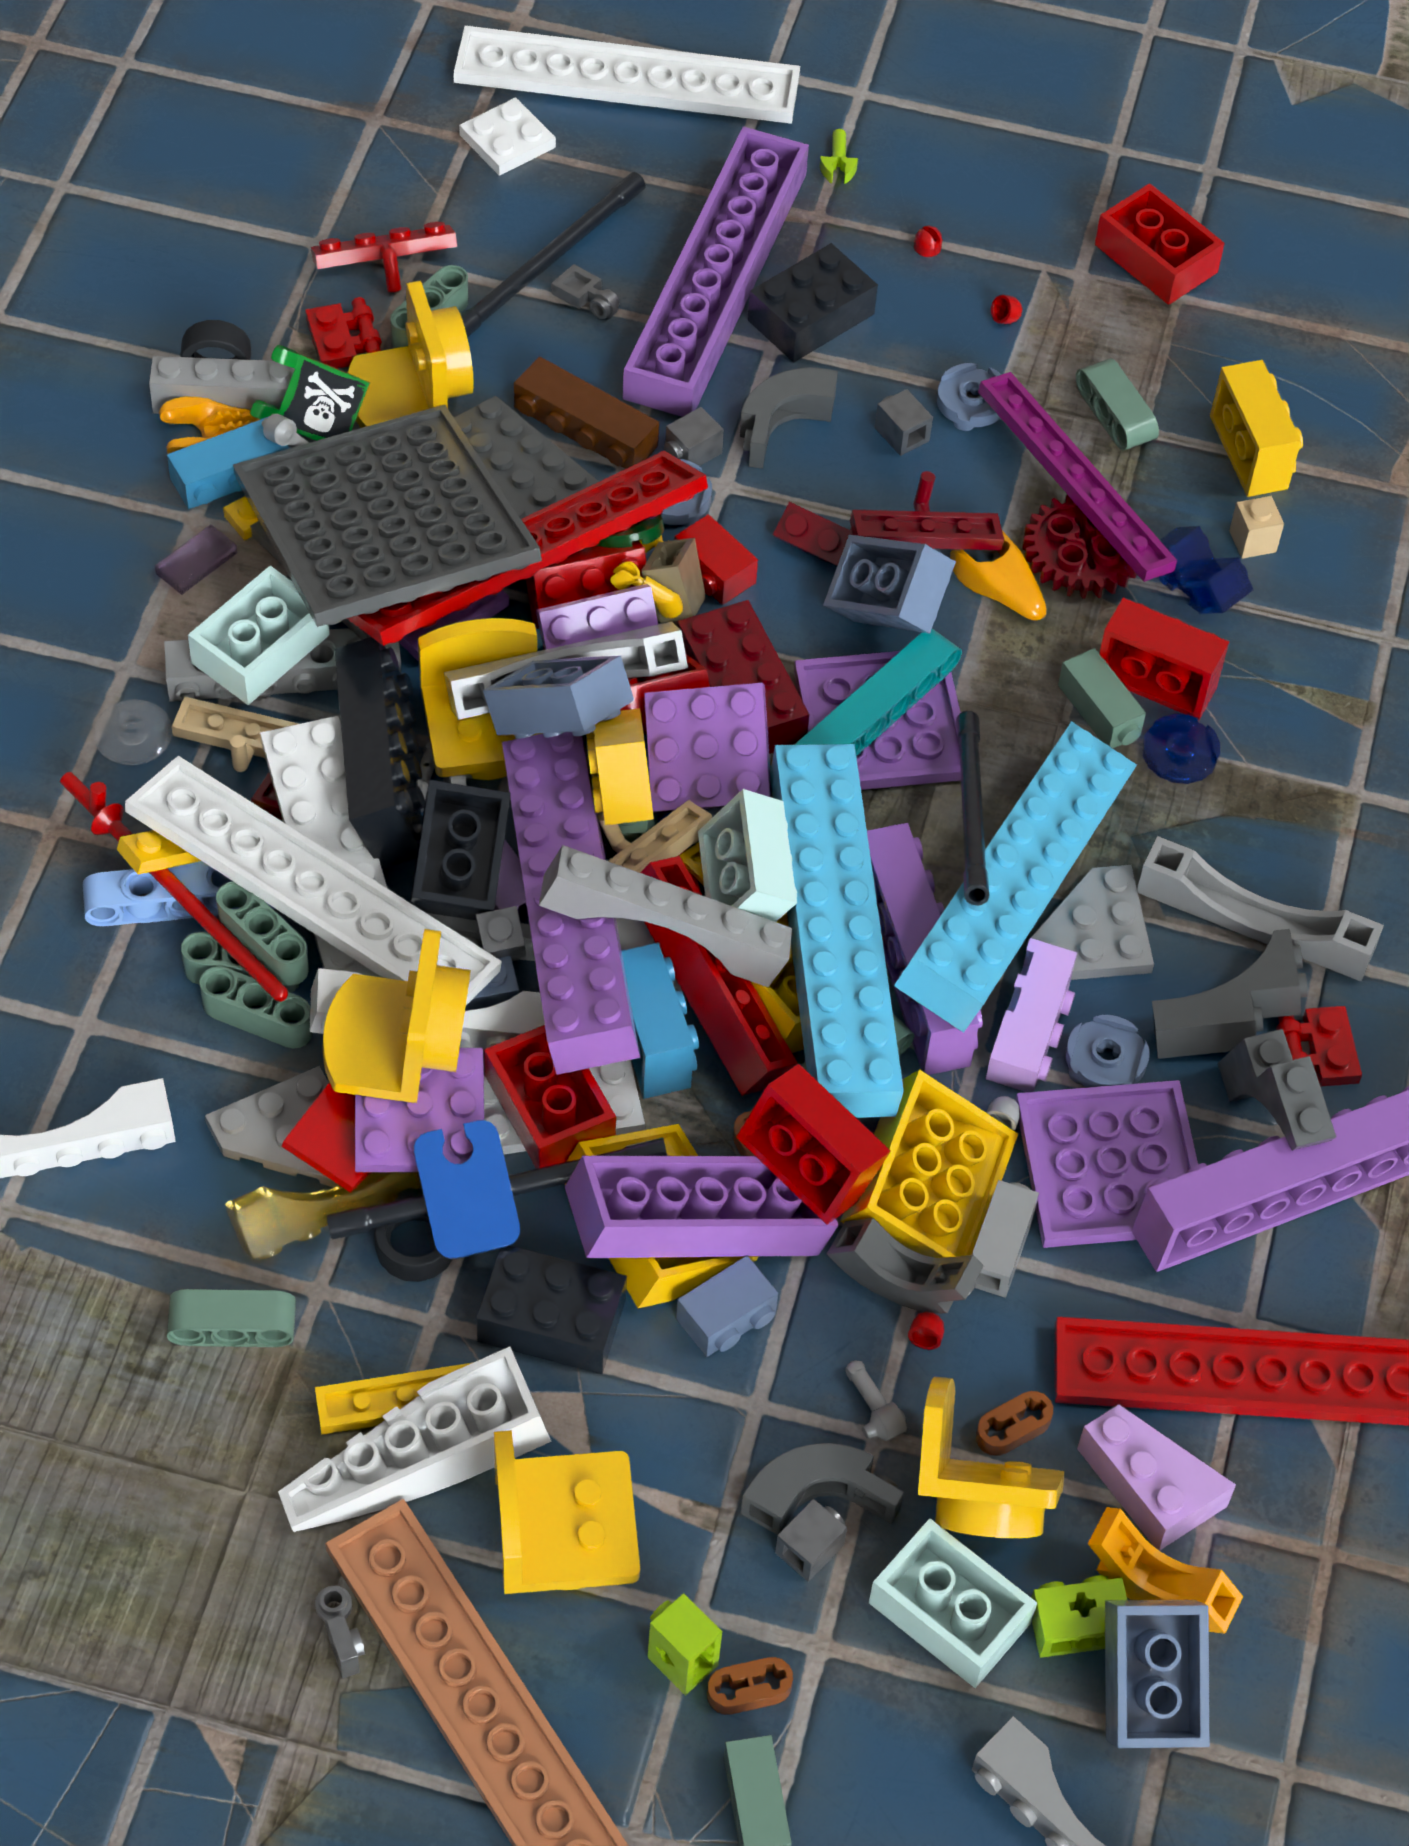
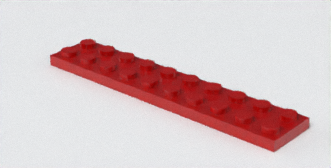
[346,451,708,646]
[1055,1317,1409,1426]

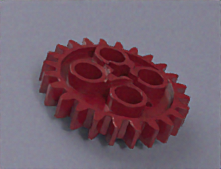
[1022,495,1137,599]

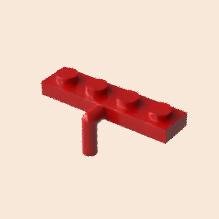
[311,222,457,292]

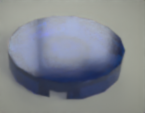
[1143,714,1220,784]

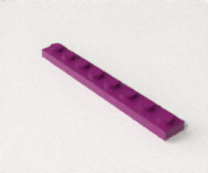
[978,372,1177,582]

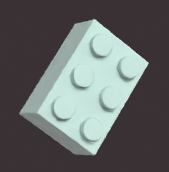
[188,566,329,705]
[698,789,797,922]
[869,1518,1037,1688]

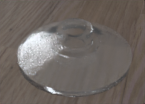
[93,699,172,765]

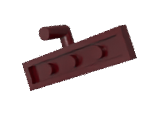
[850,471,1004,550]
[773,501,865,567]

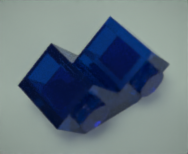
[1159,526,1254,614]

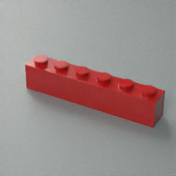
[640,856,797,1096]

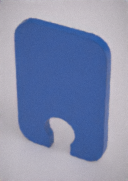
[414,1120,520,1259]

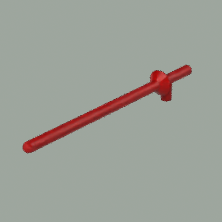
[60,772,288,1002]

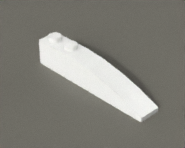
[278,1347,552,1532]

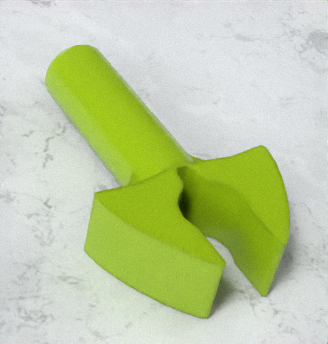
[819,129,858,184]

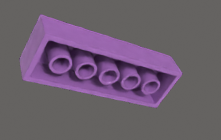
[867,823,983,1075]
[565,1156,838,1258]

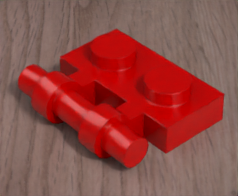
[305,297,382,369]
[1276,1006,1362,1087]

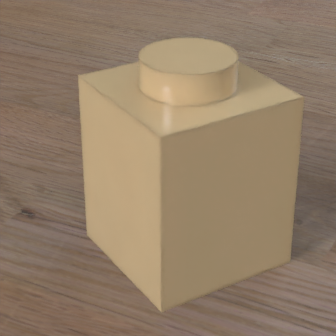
[1229,496,1284,559]

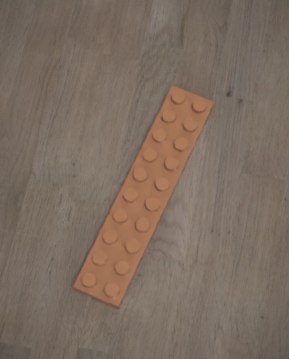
[325,1499,628,1846]

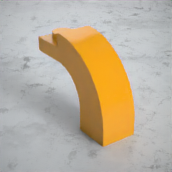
[1088,1507,1243,1634]

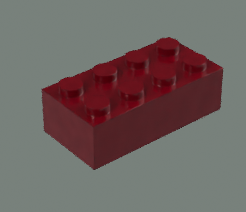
[677,600,810,754]

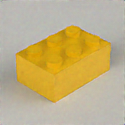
[1210,360,1303,497]
[586,709,654,825]

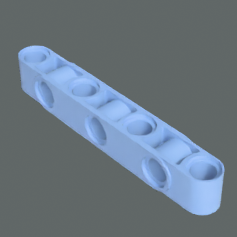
[82,861,275,926]

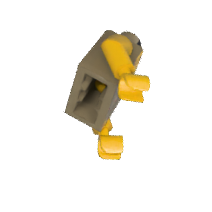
[610,535,705,626]

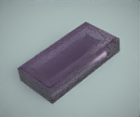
[155,524,238,595]

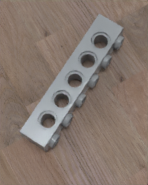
[164,628,401,702]

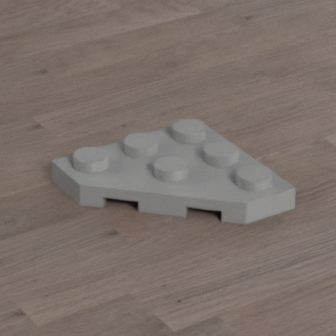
[1027,865,1154,980]
[205,1066,339,1188]

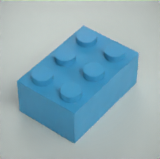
[622,942,699,1099]

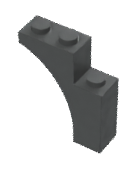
[1152,929,1308,1059]
[1217,1029,1336,1151]

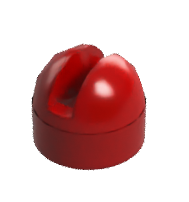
[914,225,943,257]
[991,295,1023,324]
[908,1312,945,1350]

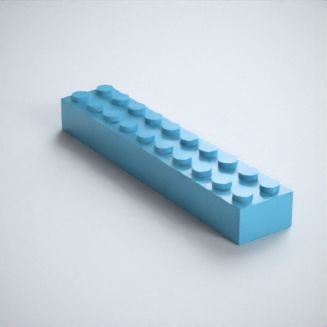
[894,721,1137,1033]
[770,744,904,1118]

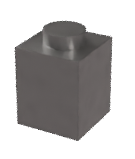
[875,389,933,456]
[664,407,724,466]
[476,906,527,959]
[775,1499,847,1582]

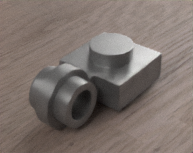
[551,264,620,319]
[315,1586,365,1679]

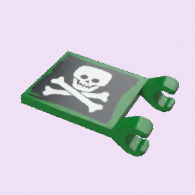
[250,345,370,441]

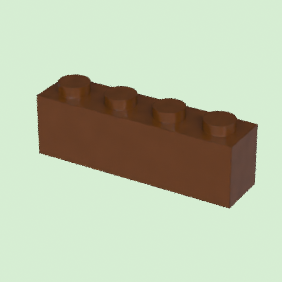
[514,356,659,469]

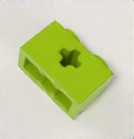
[1031,1575,1127,1658]
[648,1593,722,1696]

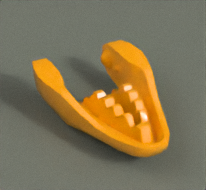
[159,396,261,454]
[950,531,1047,621]

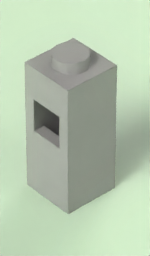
[972,1180,1039,1298]

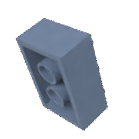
[823,535,956,634]
[483,655,634,739]
[1105,1600,1210,1748]

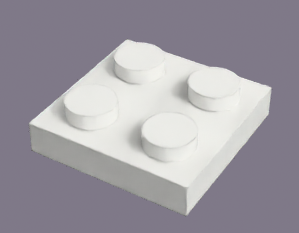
[459,97,556,176]

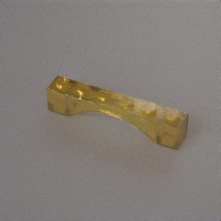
[225,1172,422,1259]

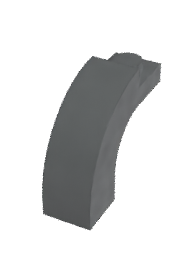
[740,368,838,469]
[827,1218,984,1314]
[741,1443,904,1535]

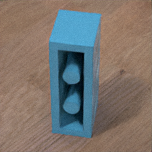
[167,417,288,510]

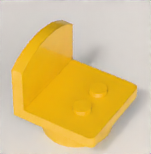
[348,280,474,428]
[418,618,543,780]
[323,929,471,1103]
[918,1377,1064,1538]
[494,1430,640,1594]

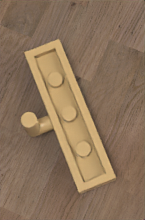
[172,696,299,772]
[598,800,712,873]

